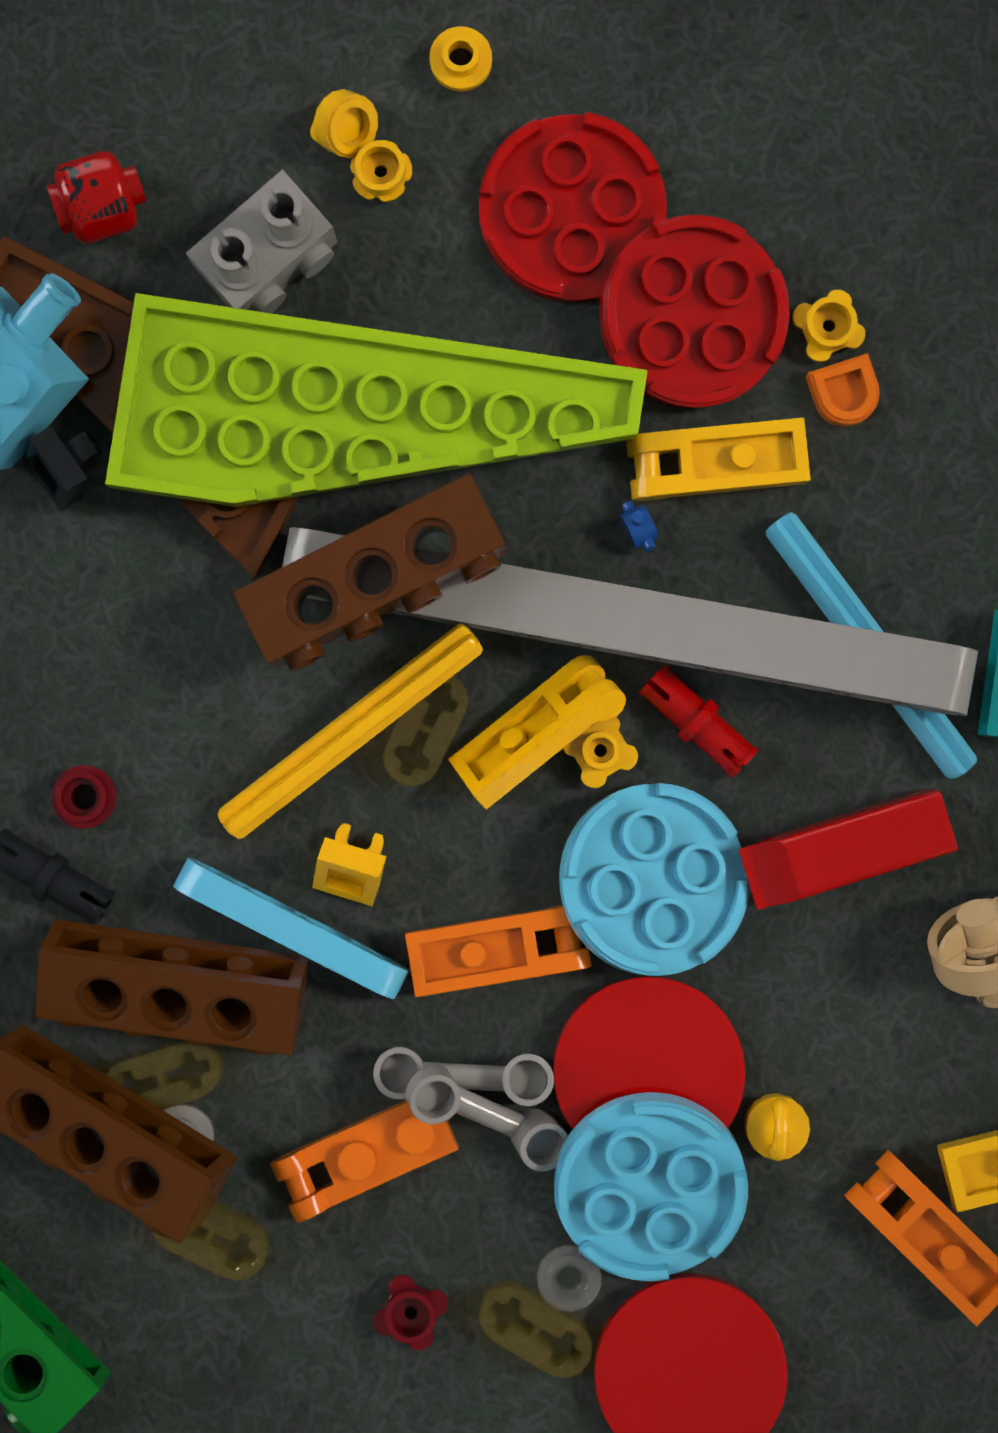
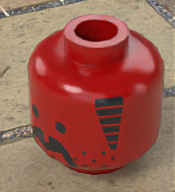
[46,151,146,244]

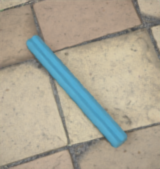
[766,512,977,779]

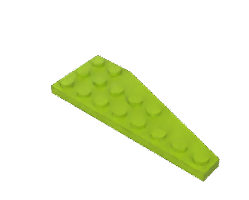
[105,293,648,507]

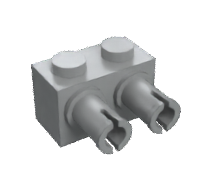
[186,169,338,313]

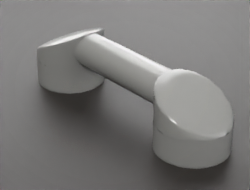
[373,1047,554,1106]
[406,1065,568,1171]

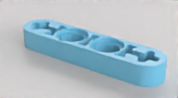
[173,857,409,999]

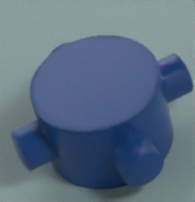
[619,501,658,552]

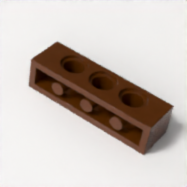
[233,473,509,672]
[35,919,309,1056]
[0,1024,238,1244]

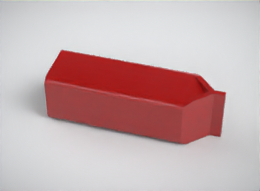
[738,788,958,910]

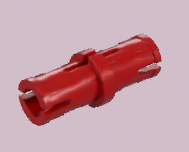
[638,664,759,779]

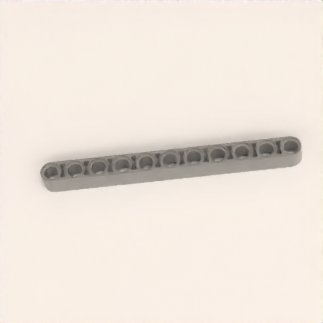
[282,527,978,716]

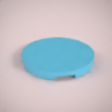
[559,783,750,976]
[554,1092,748,1281]

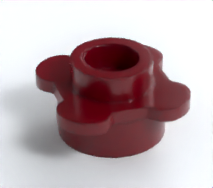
[374,1274,448,1350]

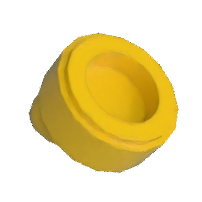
[310,89,378,158]
[744,1093,810,1161]

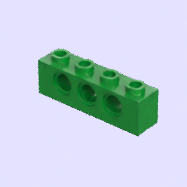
[0,1260,111,1433]

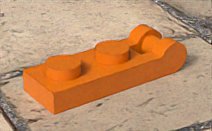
[405,905,592,998]
[269,1100,459,1223]
[844,1150,998,1327]

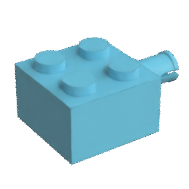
[0,273,89,470]

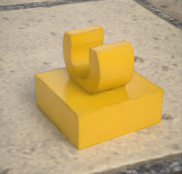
[312,823,387,907]

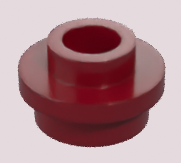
[52,765,117,829]

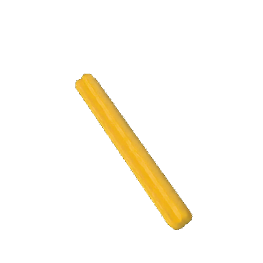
[217,623,483,839]

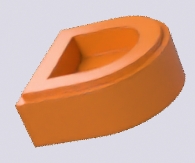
[805,353,879,427]

